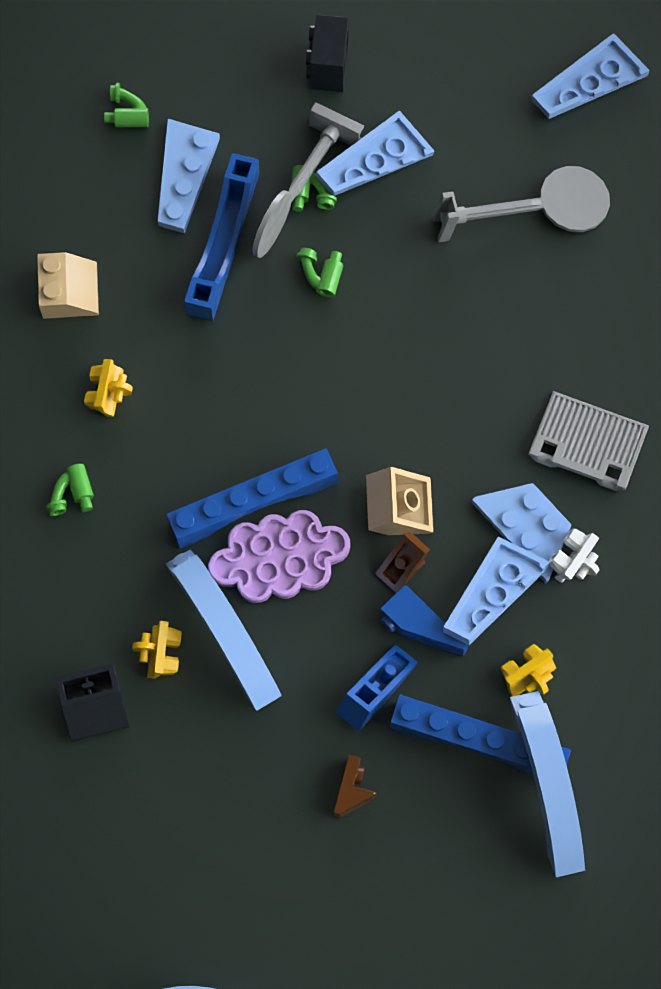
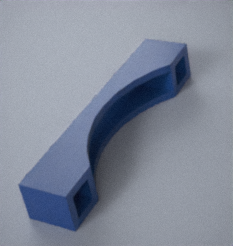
[184,153,260,321]
[167,448,338,549]
[390,695,571,776]

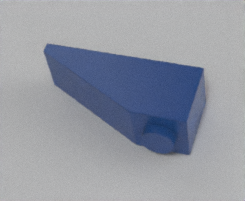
[380,585,468,656]
[336,645,418,732]

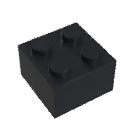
[306,14,349,92]

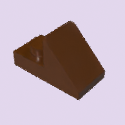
[375,531,430,593]
[334,755,376,819]

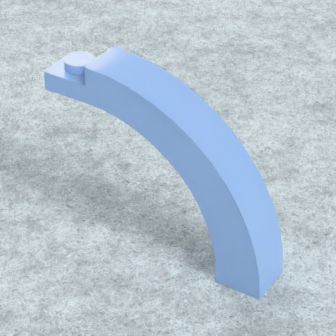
[166,549,282,711]
[510,691,585,877]

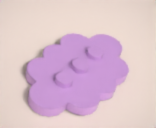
[208,510,350,603]

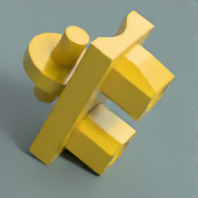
[84,359,133,417]
[132,621,182,679]
[501,644,556,697]

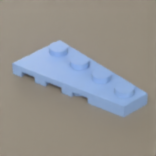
[531,33,650,119]
[316,111,434,196]
[158,119,220,234]
[443,537,550,645]

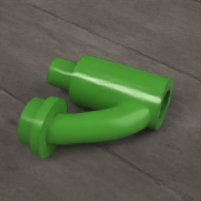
[104,83,149,127]
[291,165,337,212]
[296,248,343,298]
[45,464,94,516]

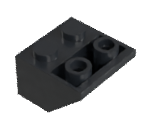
[55,663,130,742]

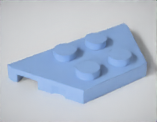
[472,483,571,584]

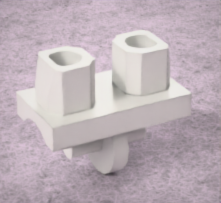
[549,528,599,583]

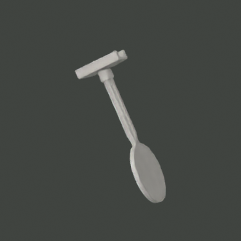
[252,103,364,258]
[432,166,610,242]

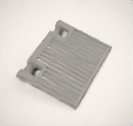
[528,391,649,491]

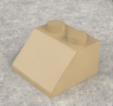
[38,252,99,319]
[366,467,433,535]

